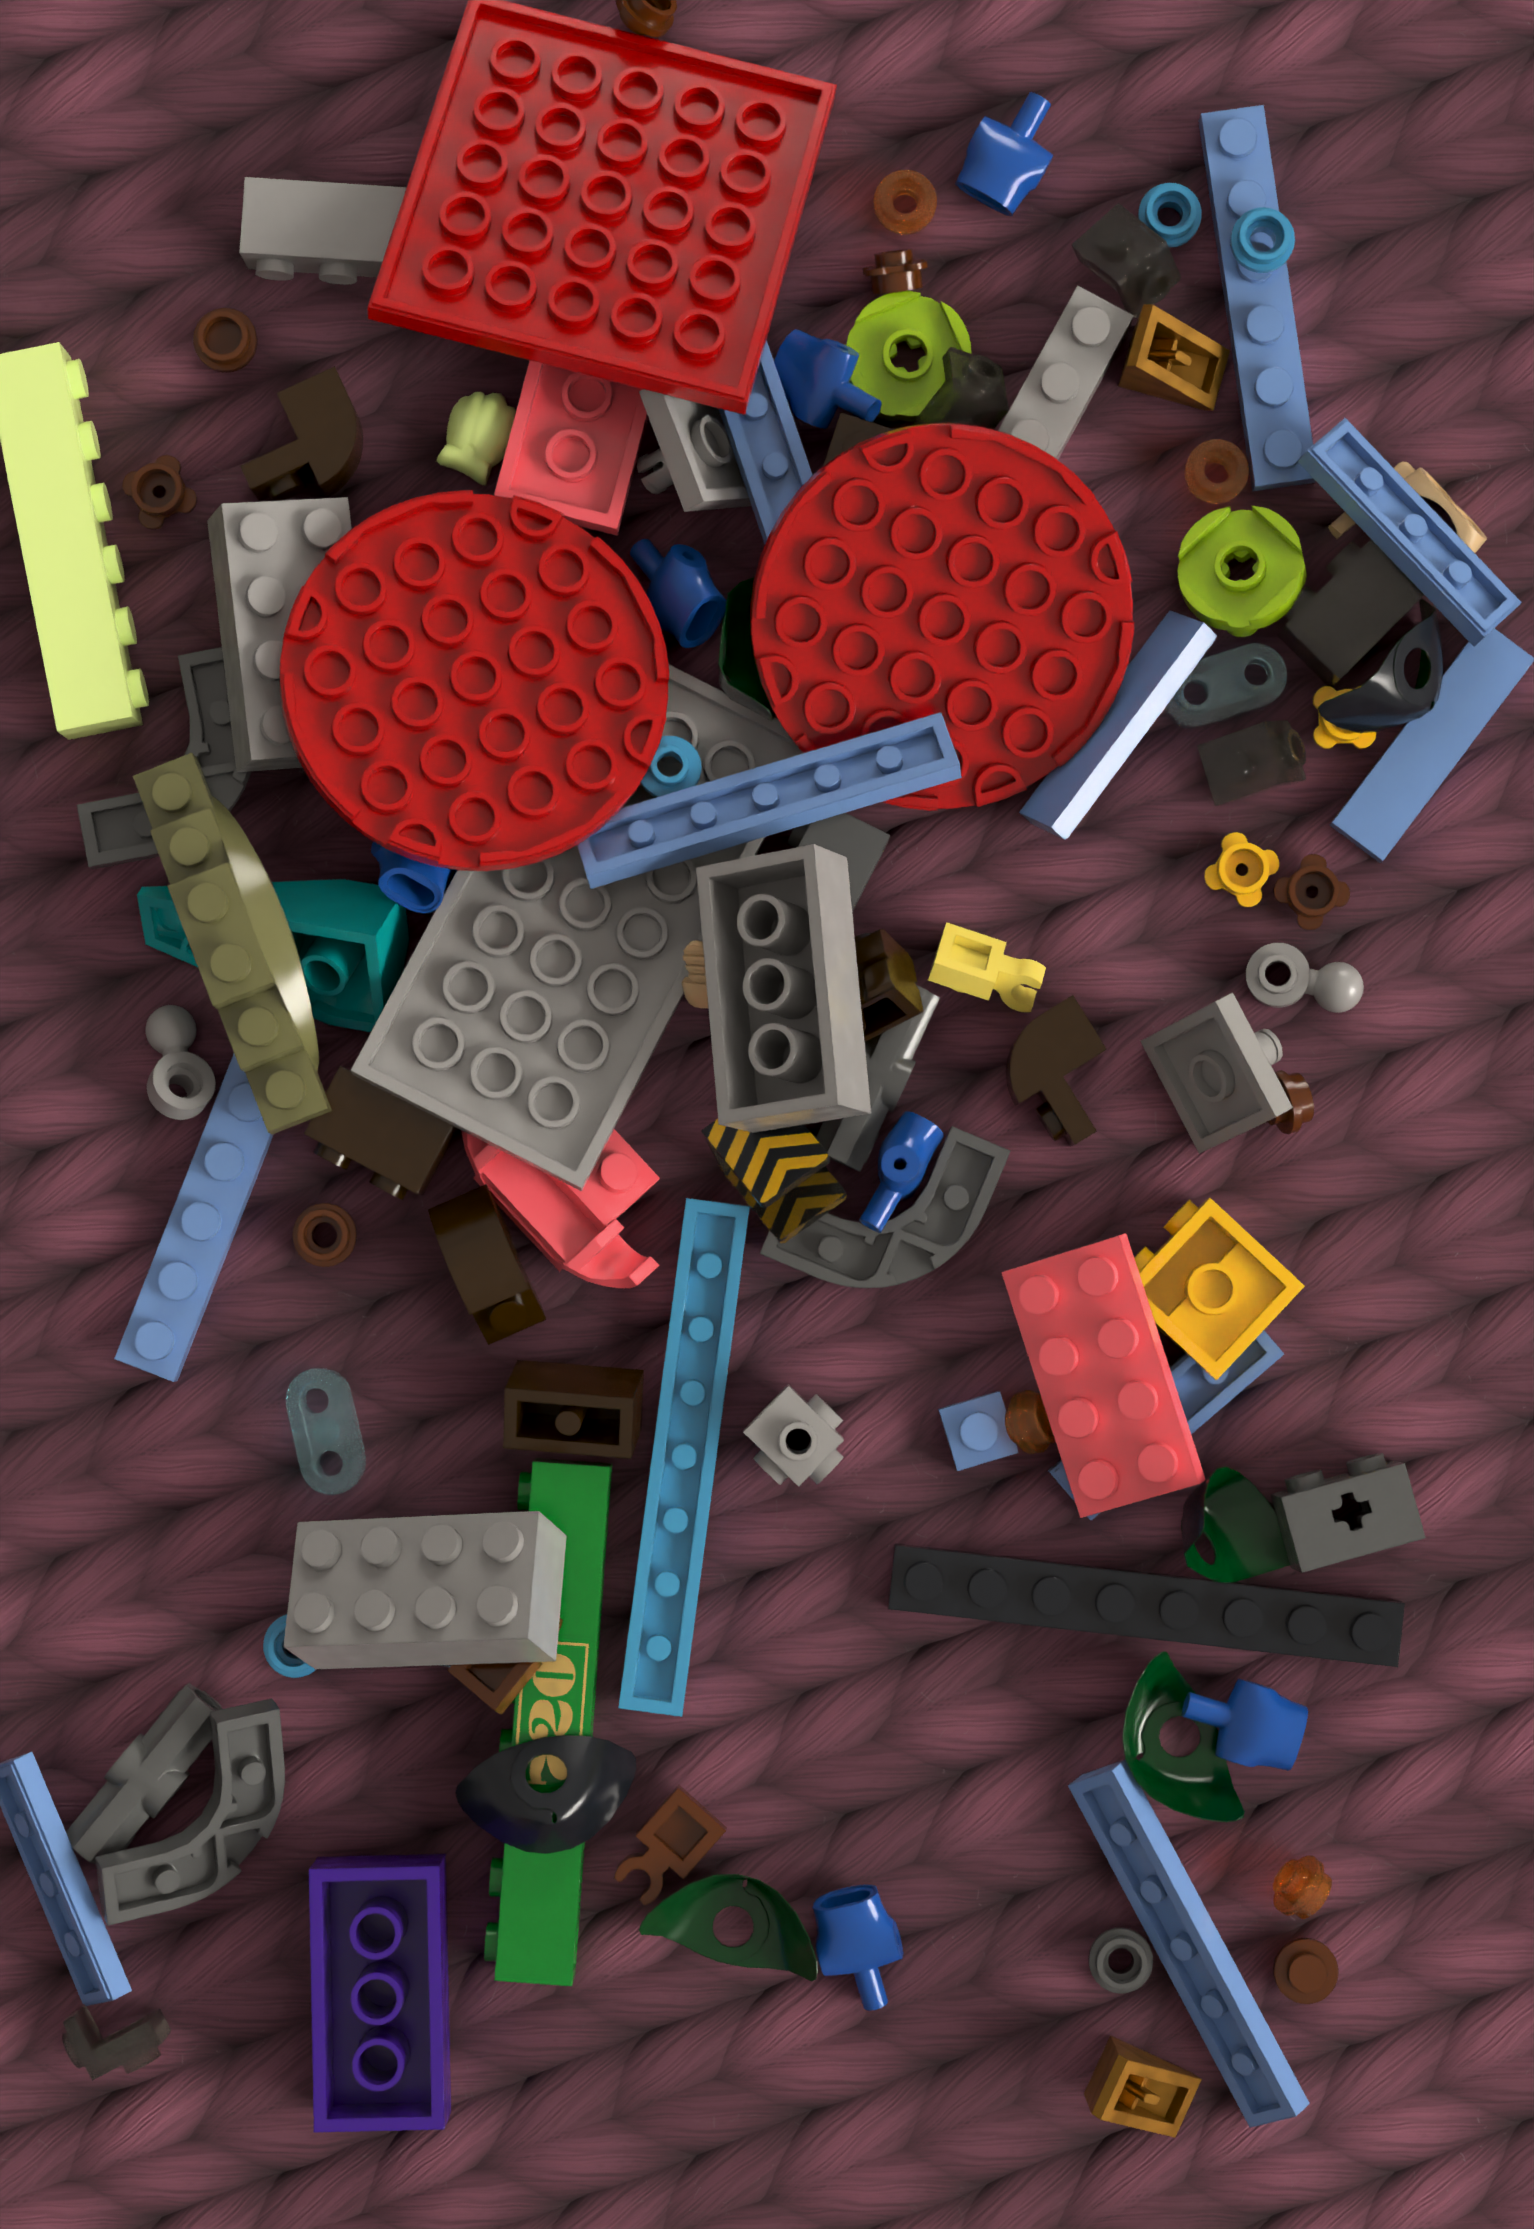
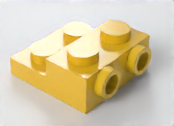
[1134,1198,1305,1380]

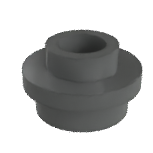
[1088,1927,1153,1994]

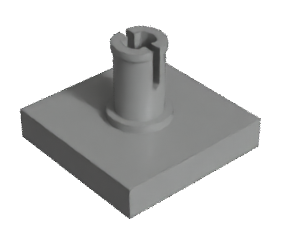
[637,389,752,512]
[1141,993,1293,1154]

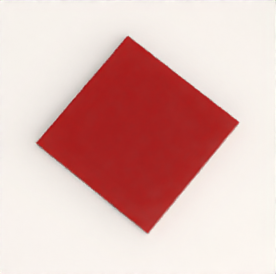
[368,0,837,415]

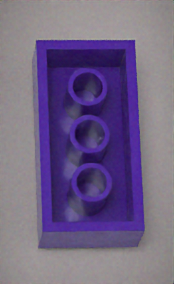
[309,1854,451,2133]

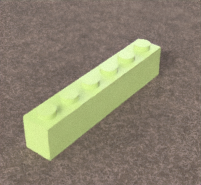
[0,342,149,740]

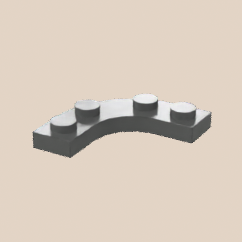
[77,647,252,870]
[760,1126,1011,1288]
[95,1698,285,1926]

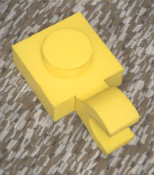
[928,922,1046,1012]

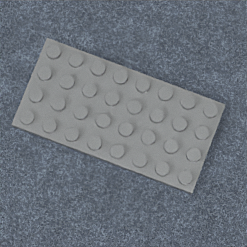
[351,664,803,1191]

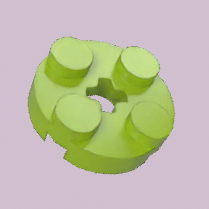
[846,290,972,422]
[1177,506,1307,637]

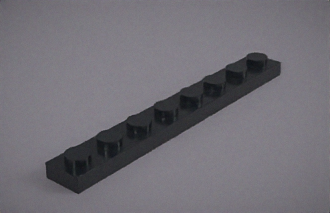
[888,1544,1405,1667]

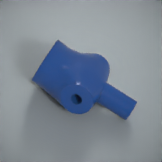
[955,92,1054,217]
[774,329,882,429]
[630,539,726,648]
[371,841,457,913]
[859,1111,944,1233]
[1182,1678,1308,1771]
[812,1884,903,2011]

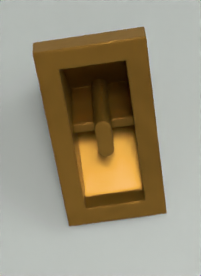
[1118,304,1230,411]
[1084,2035,1202,2138]

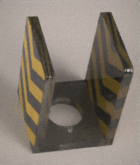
[701,1119,847,1243]

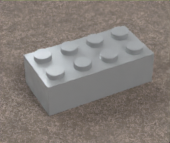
[207,497,352,772]
[696,844,871,1133]
[283,1511,567,1669]

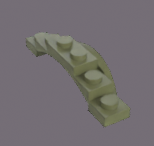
[133,753,332,1135]

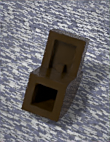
[240,366,363,501]
[1006,995,1107,1147]
[428,1184,547,1345]

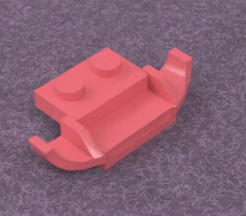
[461,1129,660,1288]

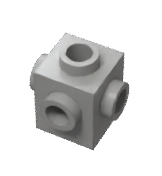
[743,1384,844,1486]

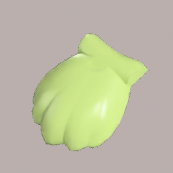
[436,392,516,485]

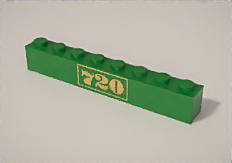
[484,1458,613,1986]

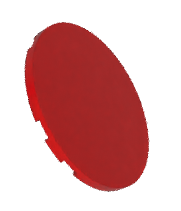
[750,423,1134,811]
[280,490,669,871]

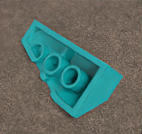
[137,879,409,1032]

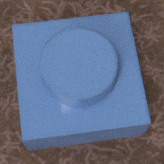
[938,1391,1019,1471]

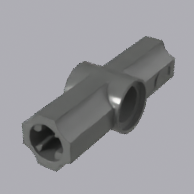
[816,985,940,1172]
[66,1683,223,1864]

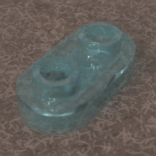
[1164,643,1287,729]
[286,1368,366,1495]

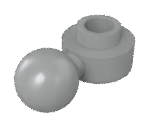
[1246,943,1364,1013]
[145,1005,216,1120]

